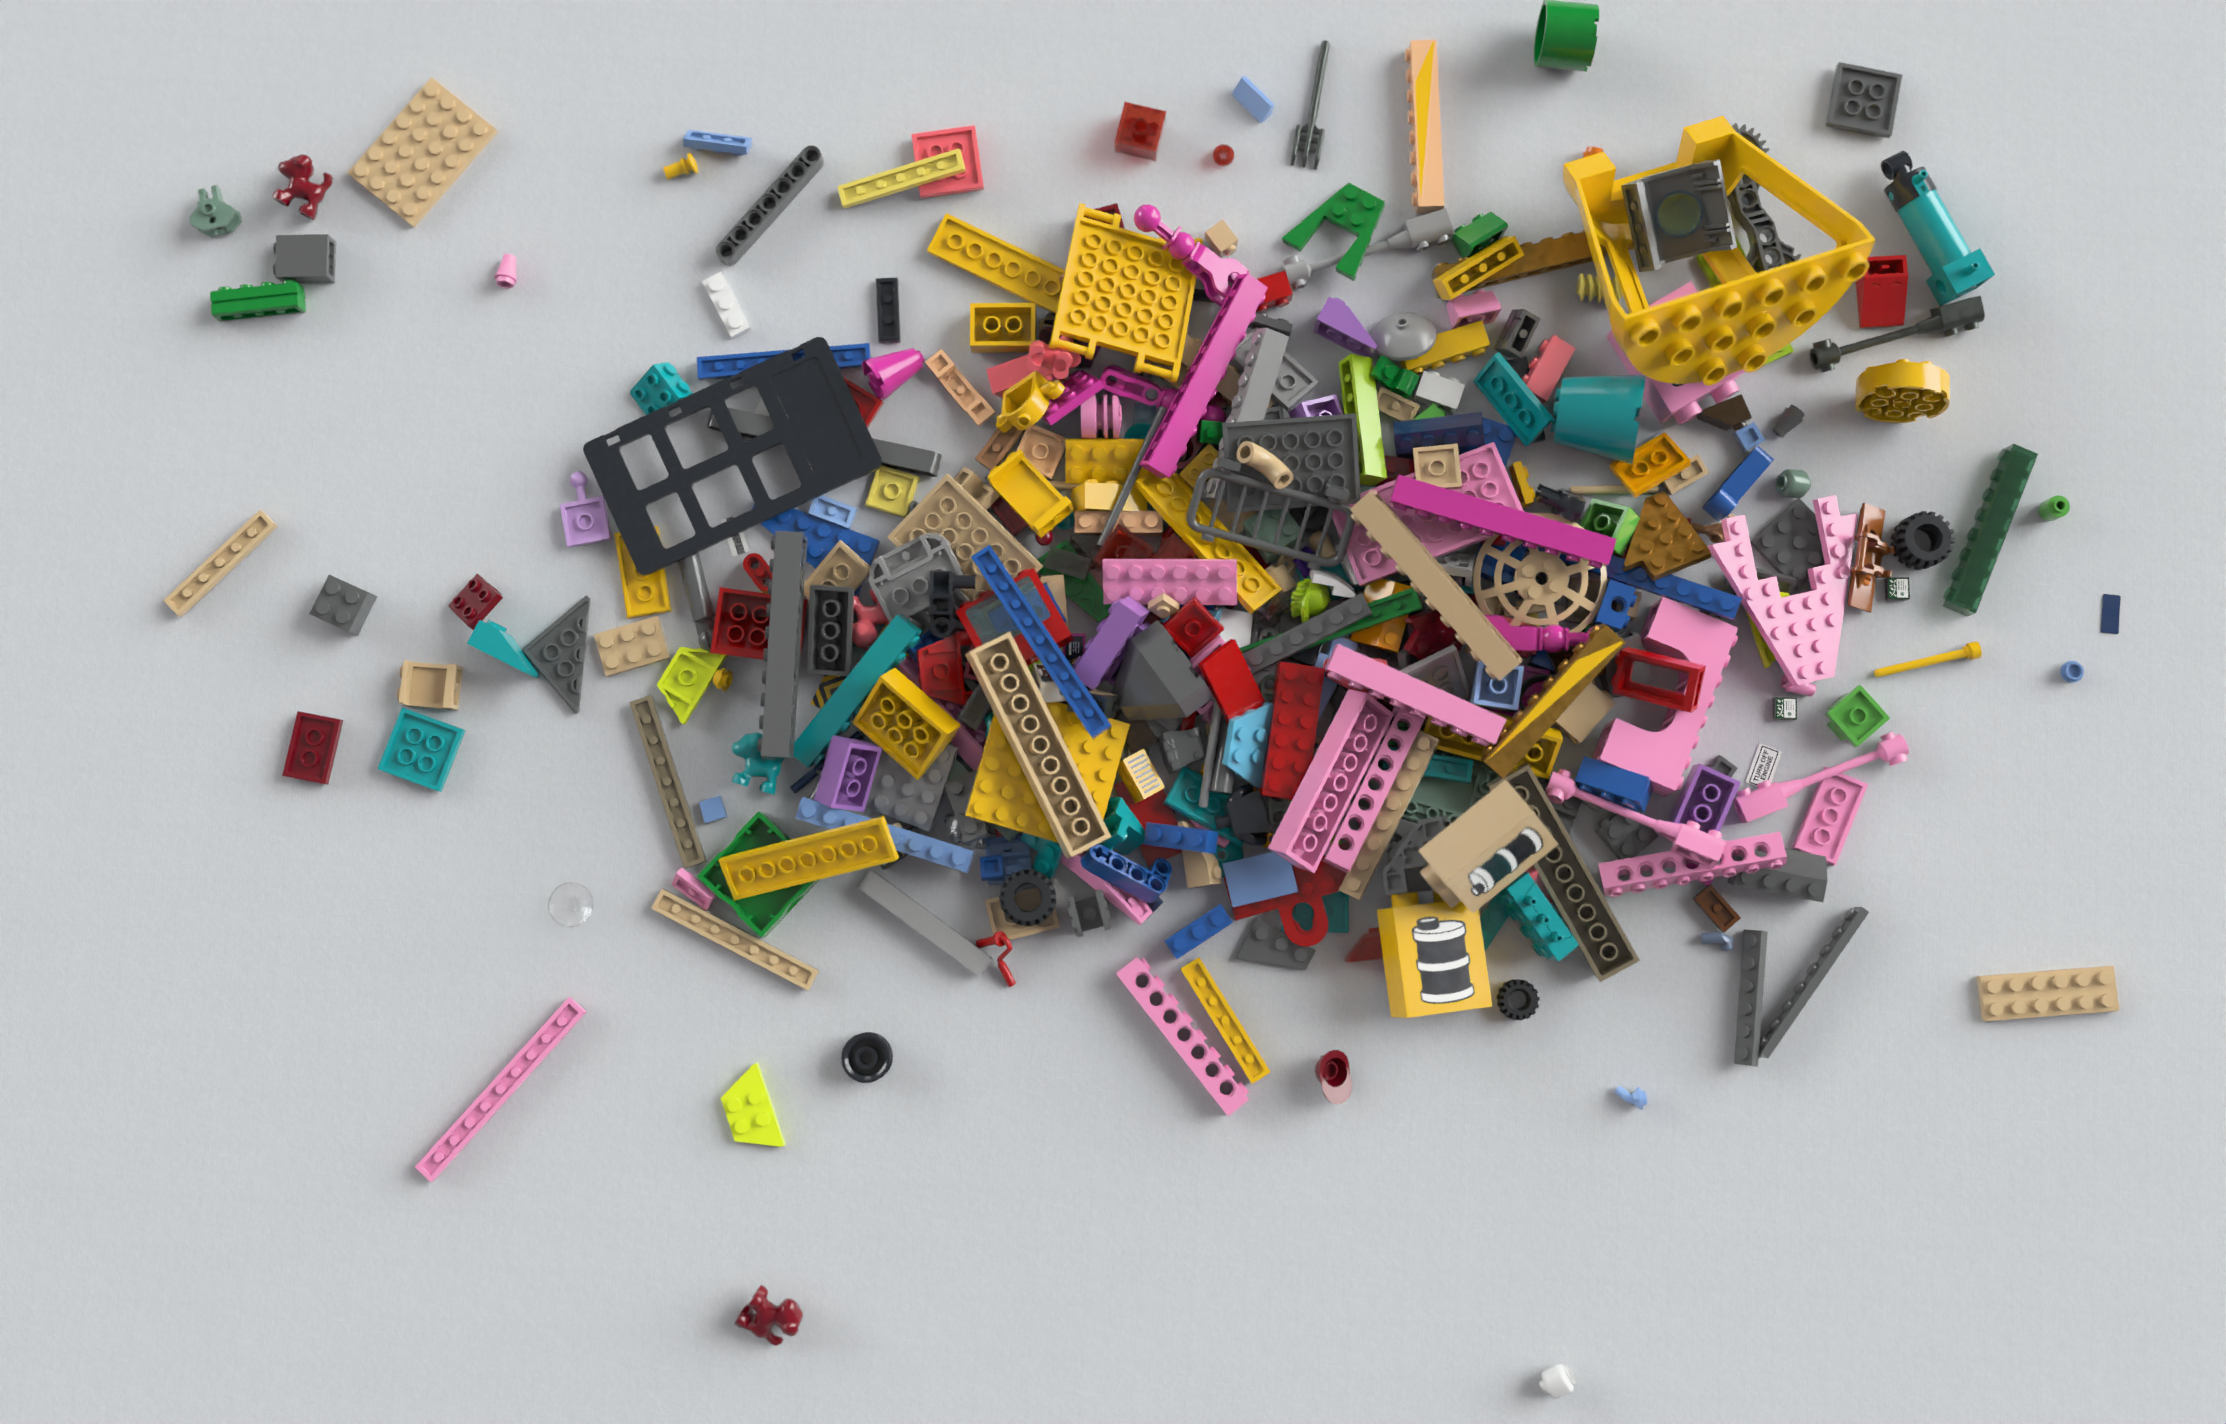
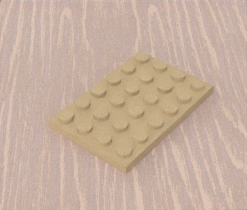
[348,77,498,228]
[887,474,1043,622]

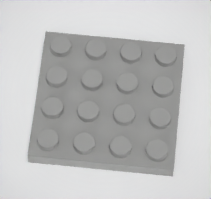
[865,738,959,831]

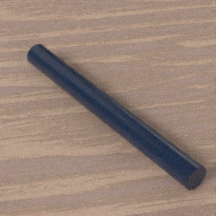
[790,731,863,794]

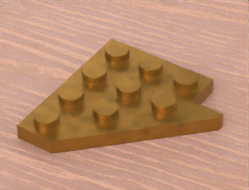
[1623,491,1712,581]

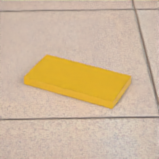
[614,526,672,619]

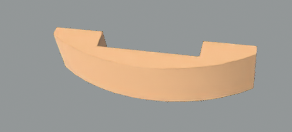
[925,349,996,426]

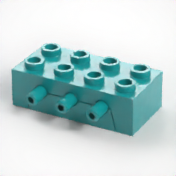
[1495,872,1579,962]

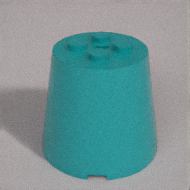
[1551,375,1646,464]

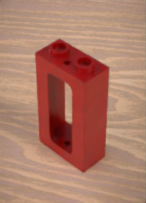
[1611,647,1706,713]

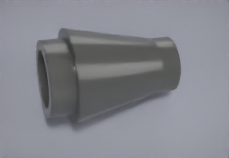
[1772,405,1805,438]

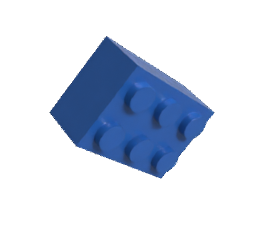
[1575,756,1653,813]

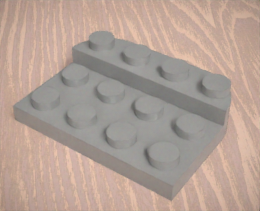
[868,533,965,622]

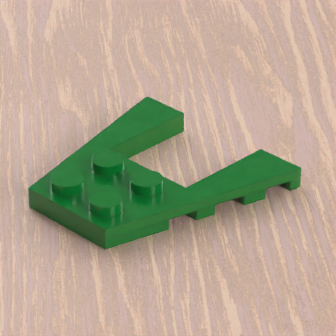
[1282,183,1385,281]

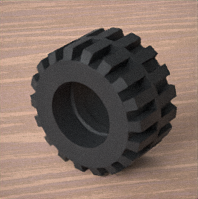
[1890,511,1955,570]
[999,869,1056,926]

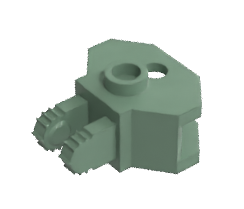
[189,185,242,238]

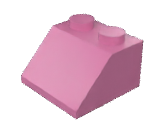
[1447,290,1502,329]

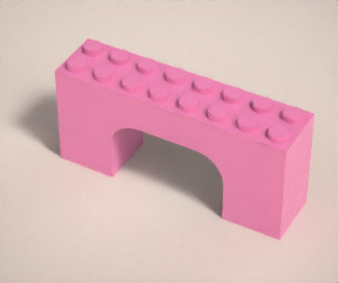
[1592,597,1738,796]

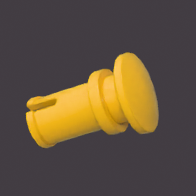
[663,153,698,180]

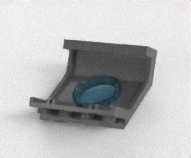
[1621,159,1737,272]

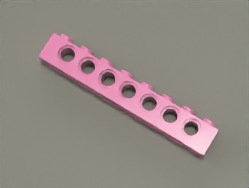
[1323,706,1426,873]
[1598,832,1787,897]
[1116,957,1249,1116]

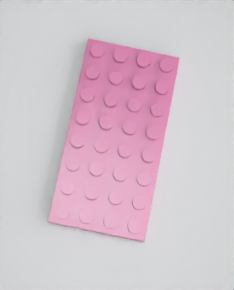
[1332,442,1523,587]

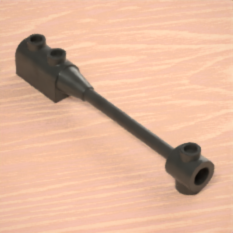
[1810,296,1985,372]

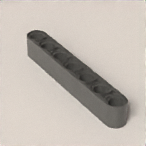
[716,145,824,266]

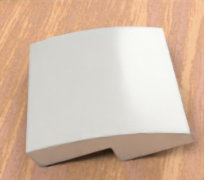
[1309,568,1355,598]

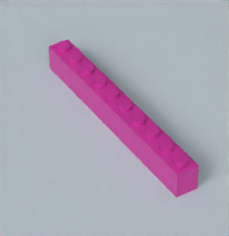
[1140,273,1268,478]
[1389,475,1617,569]

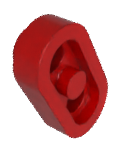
[743,553,773,593]

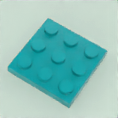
[377,707,466,792]

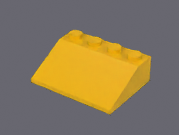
[852,668,961,780]

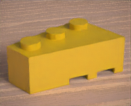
[1071,479,1147,515]

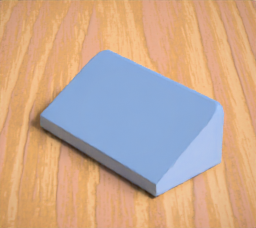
[1232,76,1274,123]

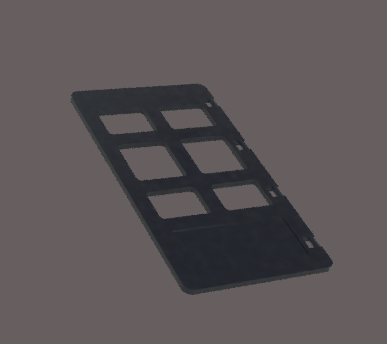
[583,337,882,576]

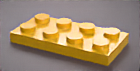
[1065,439,1150,483]

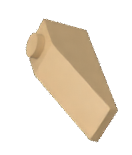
[1178,821,1222,888]

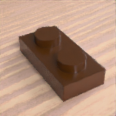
[1692,884,1741,933]

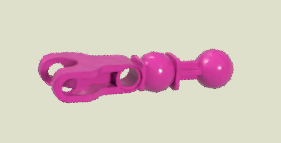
[1133,204,1249,307]
[1100,364,1226,422]
[1485,615,1593,653]

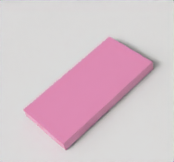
[1792,767,1868,866]

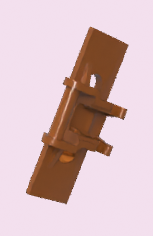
[1847,503,1896,613]

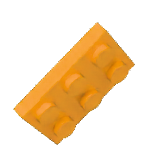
[1609,432,1691,498]

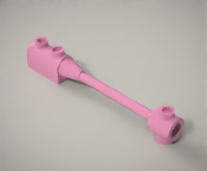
[1733,732,1909,823]
[1545,769,1726,868]

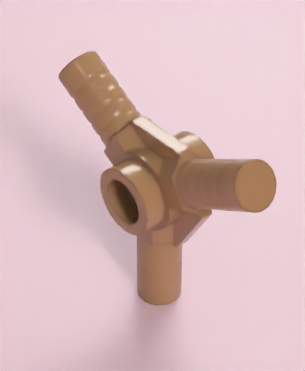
[1691,514,1736,544]

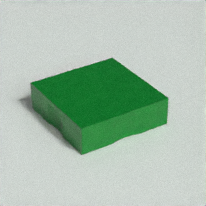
[697,811,819,938]

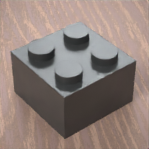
[309,575,377,635]

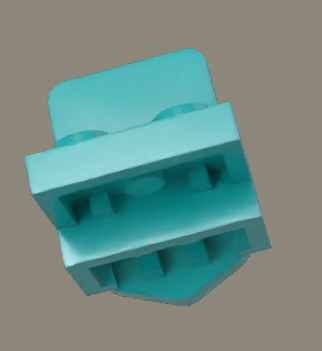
[1098,797,1145,855]

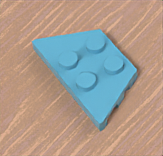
[1222,702,1274,788]

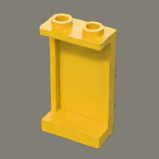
[987,449,1074,538]

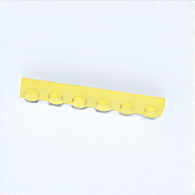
[838,148,966,209]

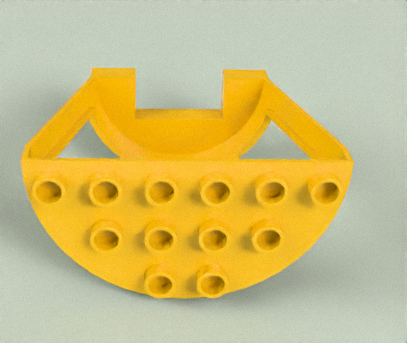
[1563,116,1875,386]

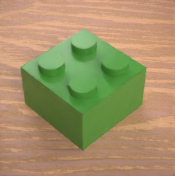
[1580,498,1640,557]

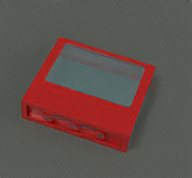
[956,568,1074,666]

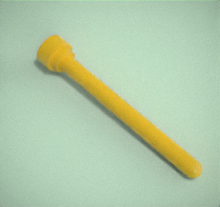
[1874,641,1982,677]

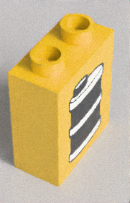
[1377,890,1492,1018]

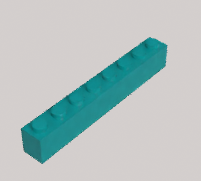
[794,614,922,768]

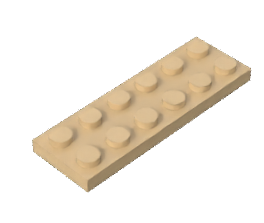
[1977,966,2119,1021]

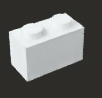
[1413,371,1465,415]

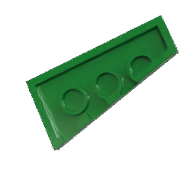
[1037,539,1112,623]

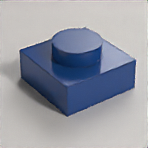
[980,855,1004,881]

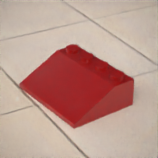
[710,587,809,660]

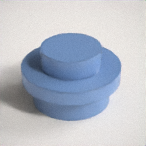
[2060,661,2084,683]

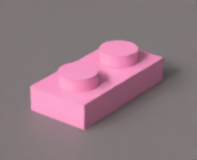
[672,868,716,911]

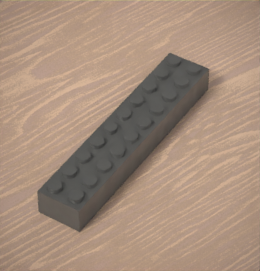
[758,531,808,759]

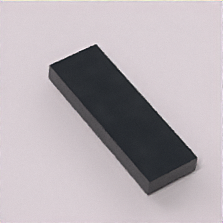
[876,277,901,343]

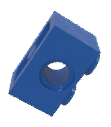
[1593,579,1637,633]

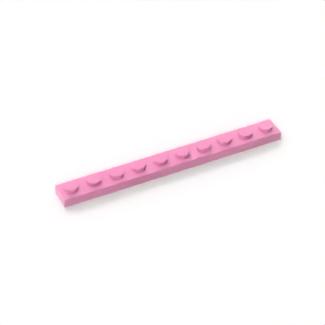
[415,997,587,1182]

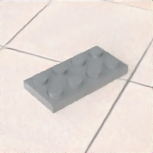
[1231,327,1319,412]

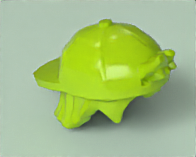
[1290,579,1331,623]

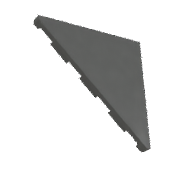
[522,595,590,714]

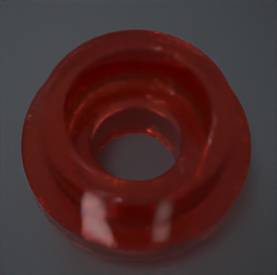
[1213,144,1234,166]

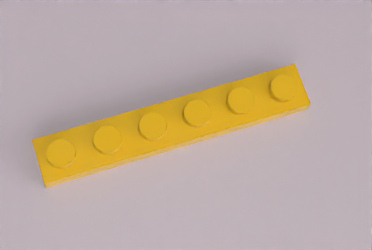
[1180,957,1271,1084]

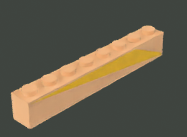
[1405,40,1444,214]

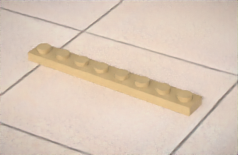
[1339,730,1440,901]
[651,889,820,991]

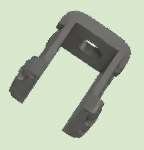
[1158,727,1207,774]
[1067,890,1111,937]

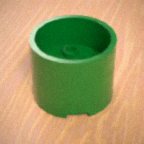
[1533,0,1599,72]

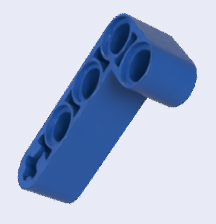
[1702,445,1774,522]
[1080,844,1172,903]

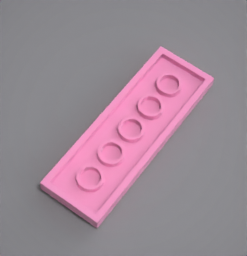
[1102,559,1237,605]

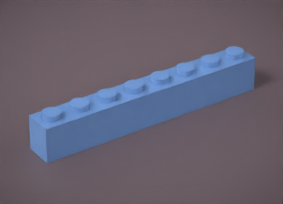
[795,797,975,873]

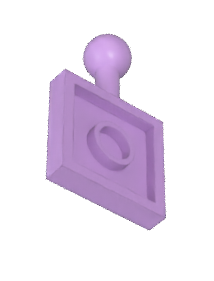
[560,471,612,548]

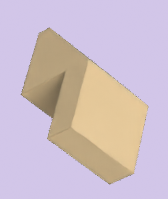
[953,466,1000,511]

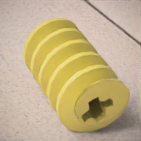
[1576,273,1623,303]

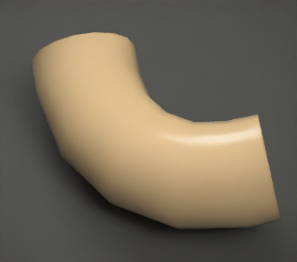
[1237,441,1293,489]

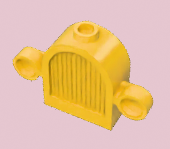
[996,371,1065,433]

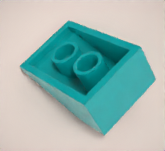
[467,619,540,678]

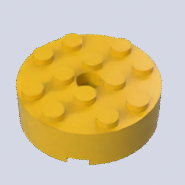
[1855,359,1950,423]

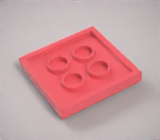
[911,125,984,198]

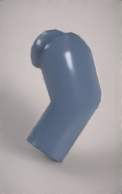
[1701,932,1734,951]

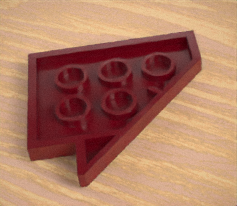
[1403,593,1479,661]

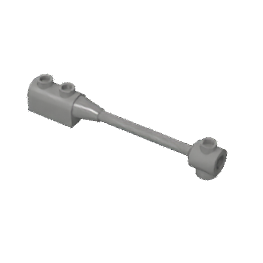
[1282,208,1453,290]

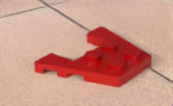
[916,624,982,706]

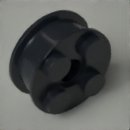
[841,1032,893,1083]

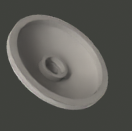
[1371,312,1436,361]

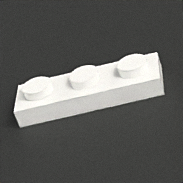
[702,272,752,339]

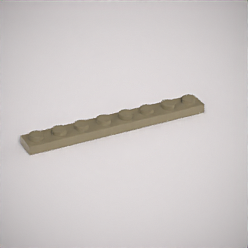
[629,695,707,869]

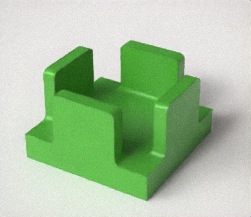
[1825,685,1890,748]

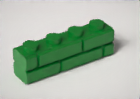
[210,279,306,321]

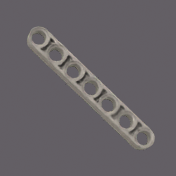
[856,868,993,977]

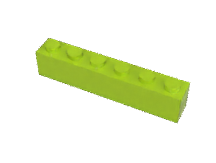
[1338,353,1387,486]

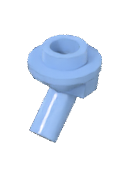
[1614,1086,1647,1110]

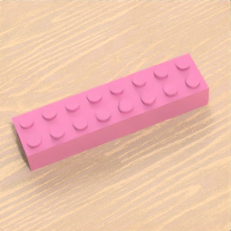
[1324,644,1506,746]
[1268,689,1394,873]

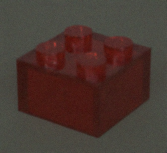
[1114,102,1167,161]

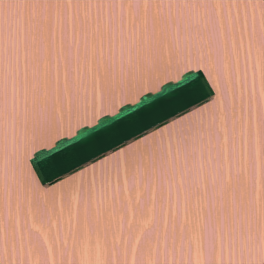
[1943,444,2038,616]

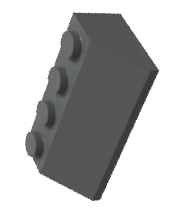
[807,584,854,676]
[1727,849,1828,902]

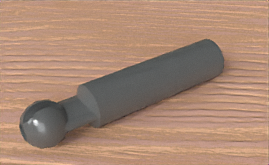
[678,552,715,651]
[1210,714,1235,794]

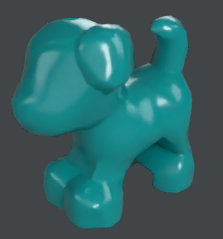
[731,732,785,795]

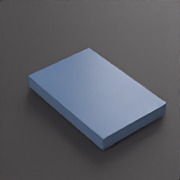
[1223,852,1299,907]

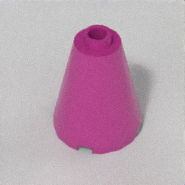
[861,348,924,400]

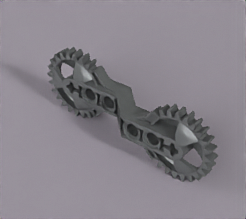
[1727,123,1801,273]

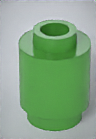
[2039,495,2070,521]

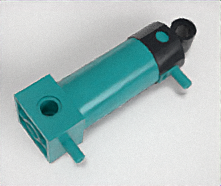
[1881,151,1995,306]

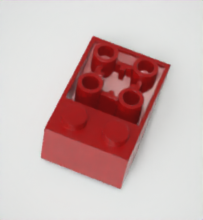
[1855,255,1908,328]

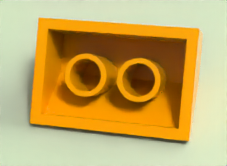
[1350,579,1413,653]

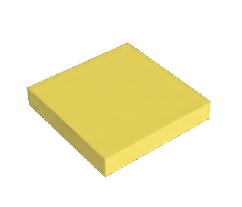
[865,465,920,518]

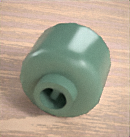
[1775,469,1811,498]

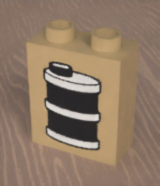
[1418,779,1558,913]

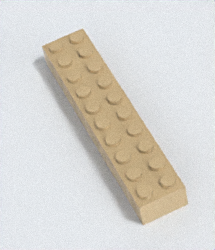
[1350,490,1522,681]
[965,632,1111,858]

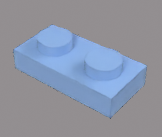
[808,495,857,529]

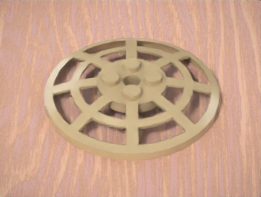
[1472,513,1607,633]

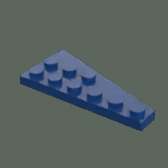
[752,503,880,597]

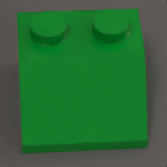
[1451,212,1508,258]

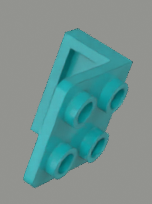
[630,362,693,415]

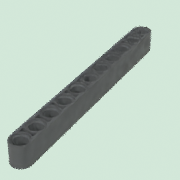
[707,408,942,477]

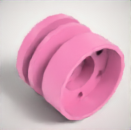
[1081,393,1122,439]

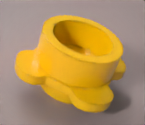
[713,668,733,691]

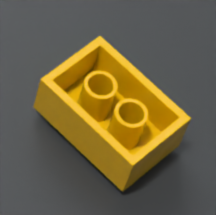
[970,303,1037,353]

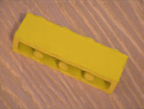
[1432,236,1524,300]
[1400,320,1490,375]

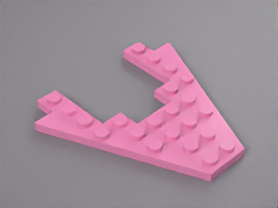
[1708,495,1858,686]

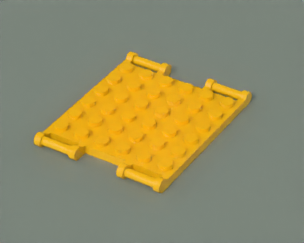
[1049,203,1203,383]

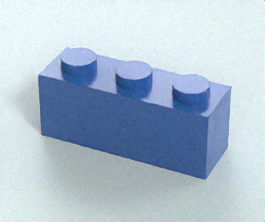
[1144,822,1218,854]
[1164,904,1233,960]

